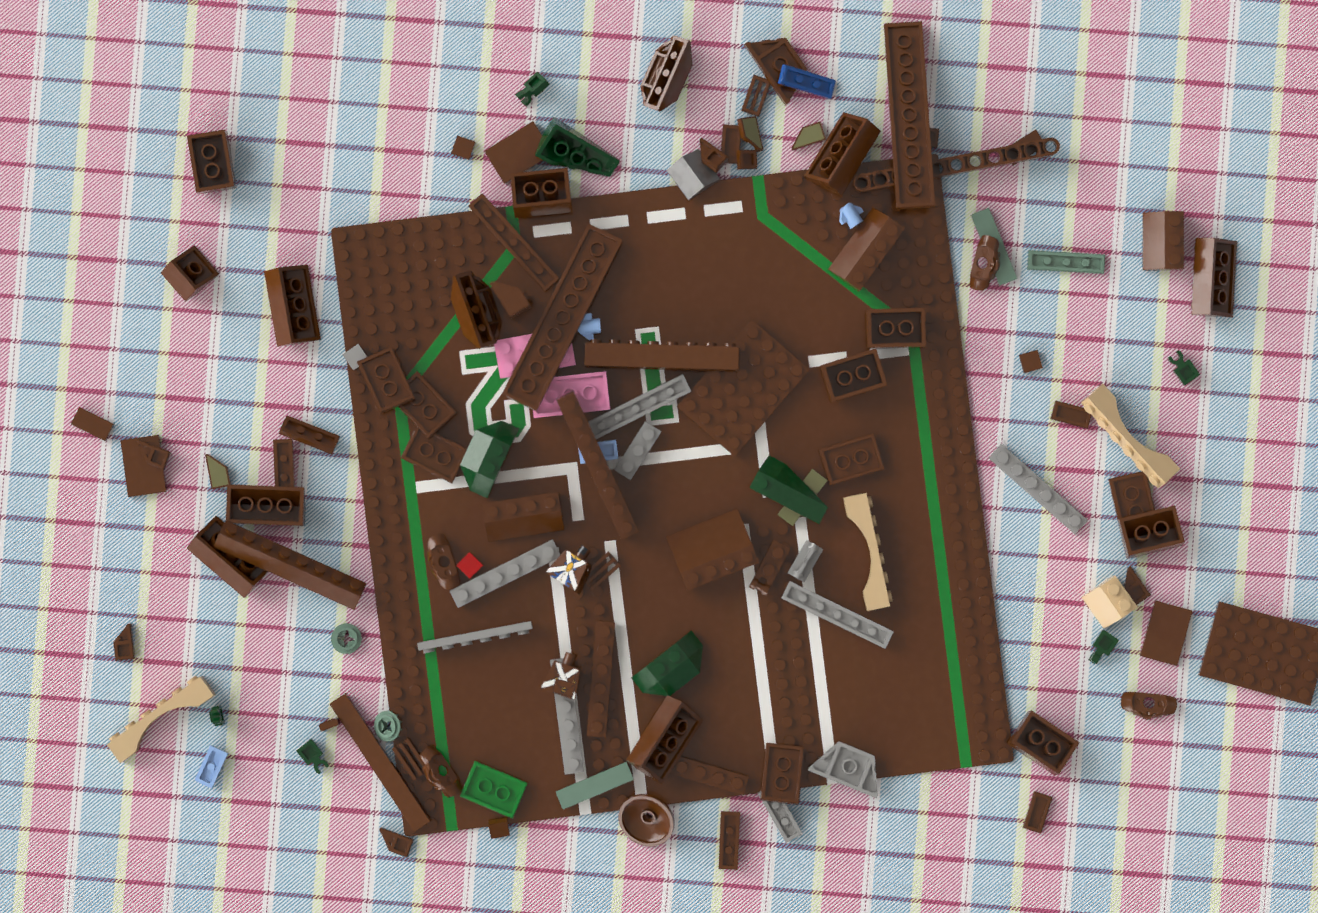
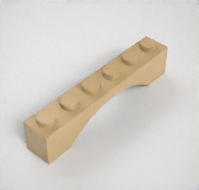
[1081,384,1180,488]
[843,493,893,611]
[107,676,216,763]

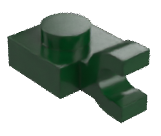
[515,72,550,107]
[1088,629,1119,664]

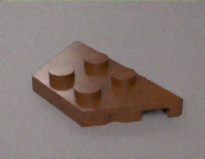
[744,38,807,106]

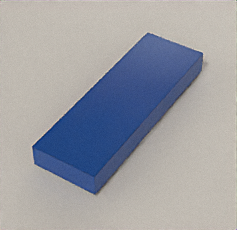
[778,65,836,99]

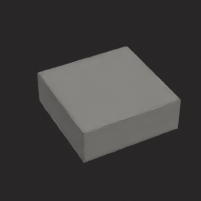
[343,344,367,370]

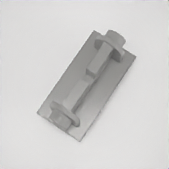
[788,540,823,582]

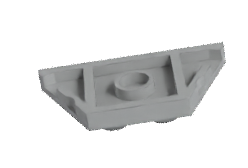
[808,741,878,798]

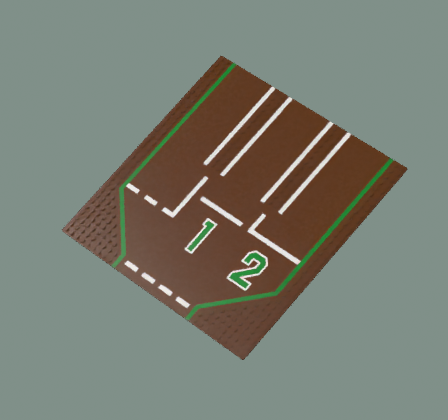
[331,154,1014,836]

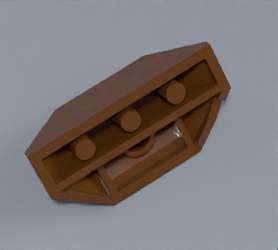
[640,35,693,112]
[451,271,502,349]

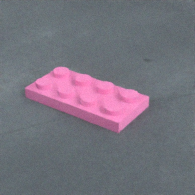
[494,334,576,379]
[533,371,610,418]

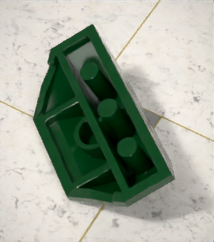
[460,421,519,498]
[631,630,703,696]

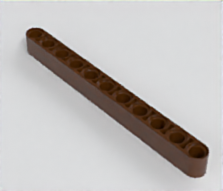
[853,138,1060,193]

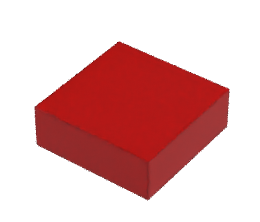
[456,552,483,579]

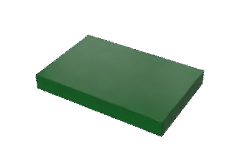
[460,761,528,819]

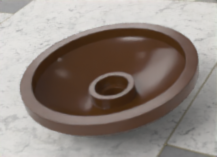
[618,794,675,847]

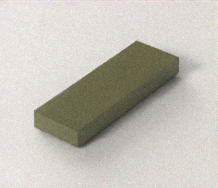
[777,469,828,526]

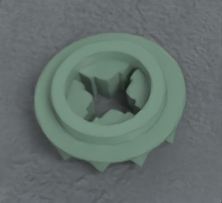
[331,623,362,654]
[374,711,402,741]

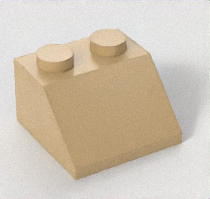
[1082,575,1137,629]

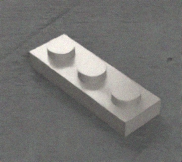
[615,421,661,480]
[757,791,803,843]

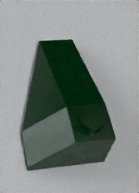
[535,117,620,177]
[749,455,828,524]

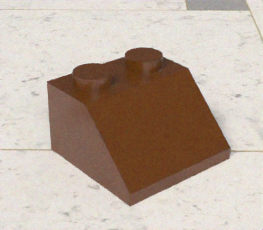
[161,245,219,302]

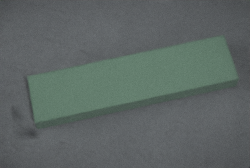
[971,208,1018,286]
[1027,250,1105,274]
[556,762,634,809]

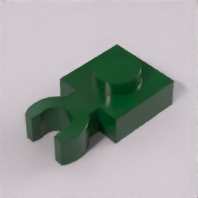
[1168,350,1200,386]
[209,705,225,726]
[296,738,329,774]

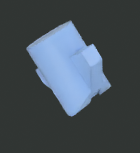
[839,203,864,229]
[578,313,601,340]

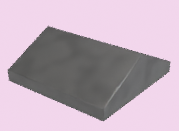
[667,149,720,201]

